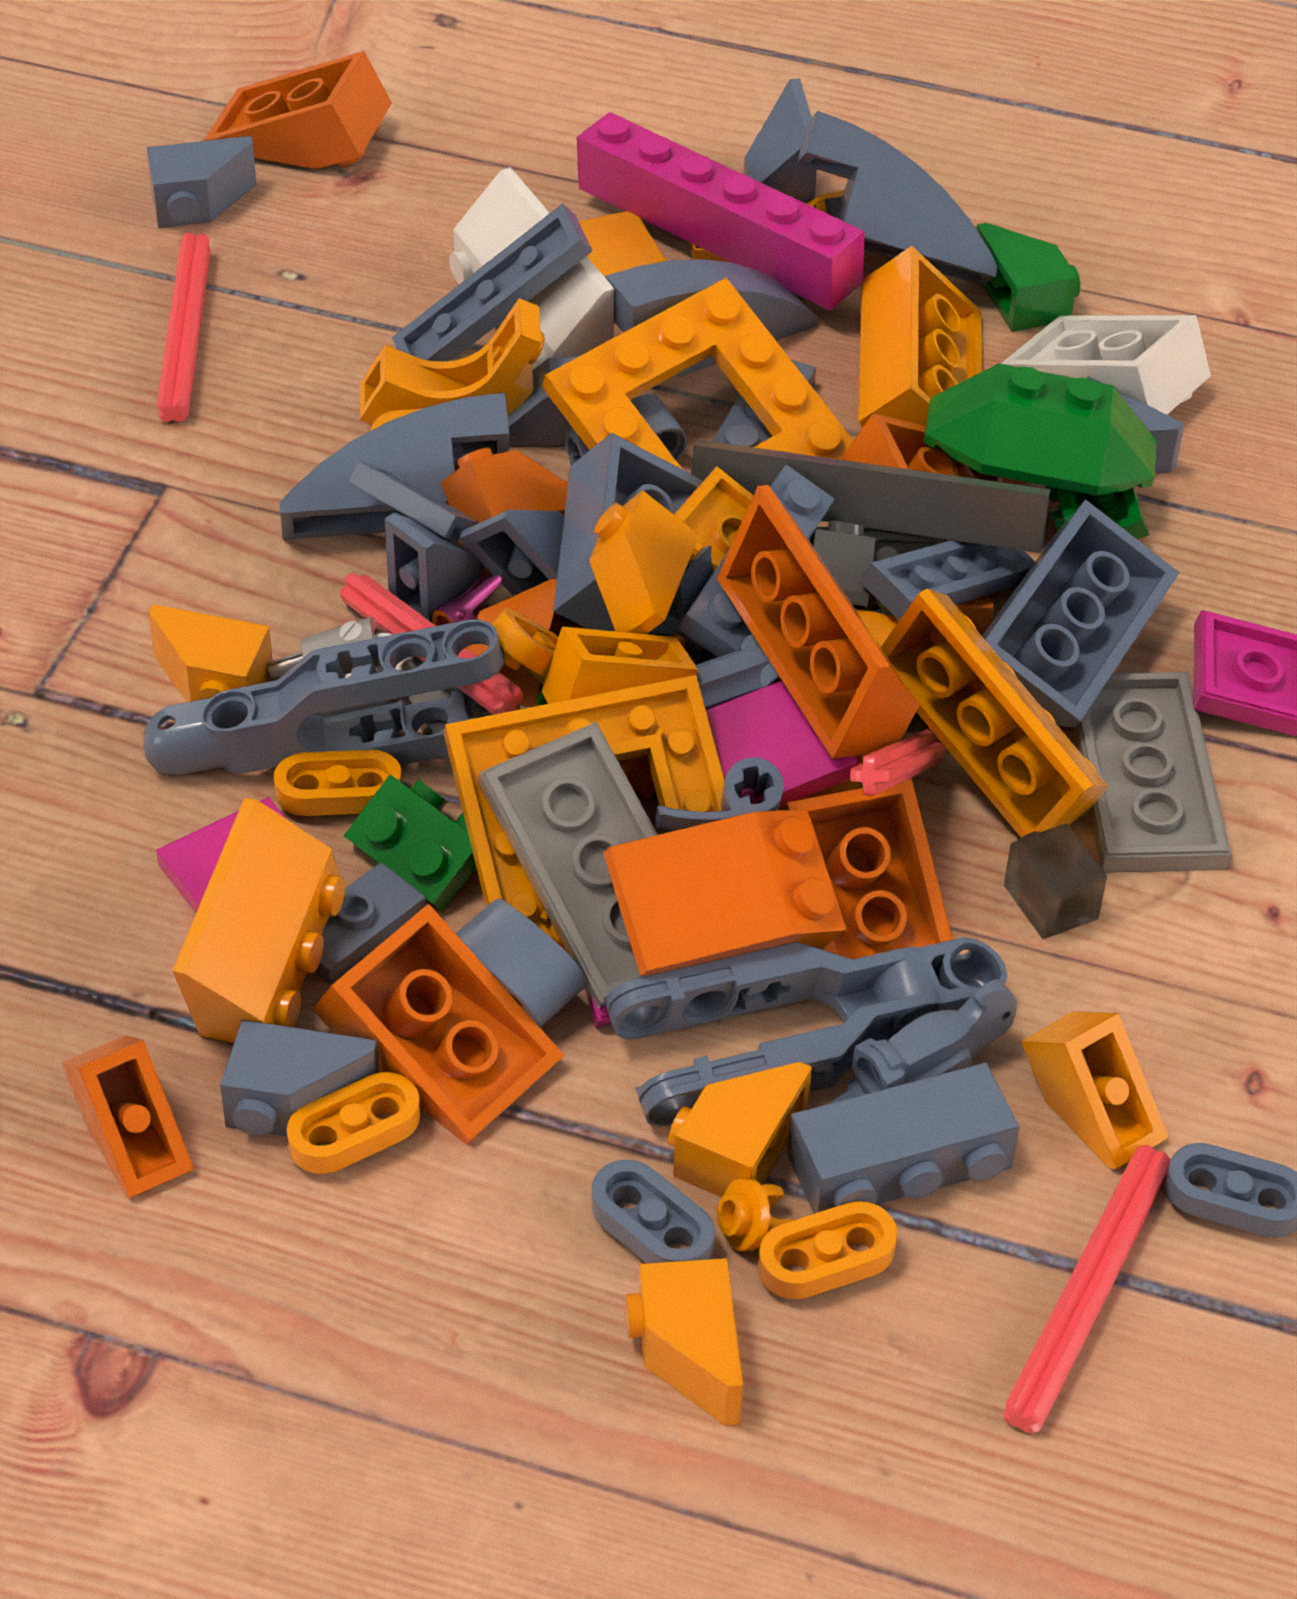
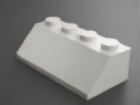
[449,167,614,370]

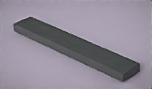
[691,440,1050,553]

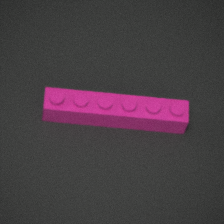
[576,112,865,311]

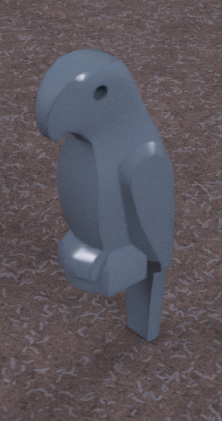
[828,979,1017,1104]

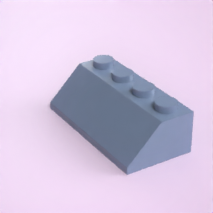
[982,499,1180,727]

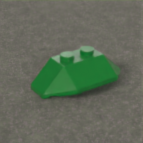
[923,364,1157,495]

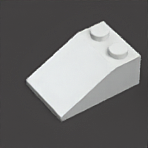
[1001,315,1211,414]

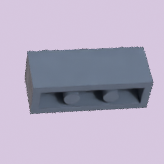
[787,1063,1019,1214]

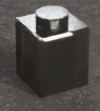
[1003,823,1107,939]

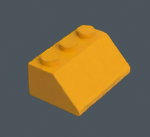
[172,797,346,1044]

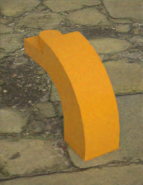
[360,298,545,425]

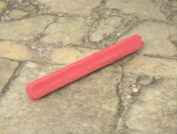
[157,232,211,423]
[340,573,524,715]
[850,728,950,796]
[1004,1145,1171,1433]

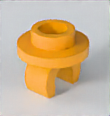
[717,1179,793,1251]

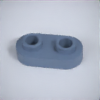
[1165,1143,1297,1237]
[591,1160,715,1263]

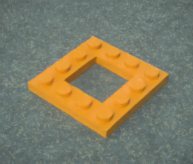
[541,277,854,470]
[443,675,725,953]

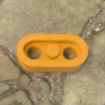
[491,608,558,684]
[274,750,402,816]
[287,1072,420,1174]
[758,1201,897,1299]

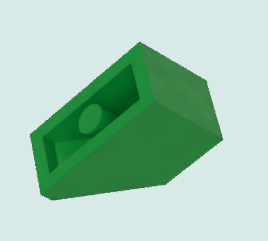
[976,223,1081,332]

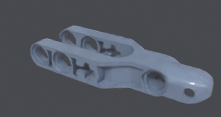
[143,619,520,775]
[605,937,1007,1126]

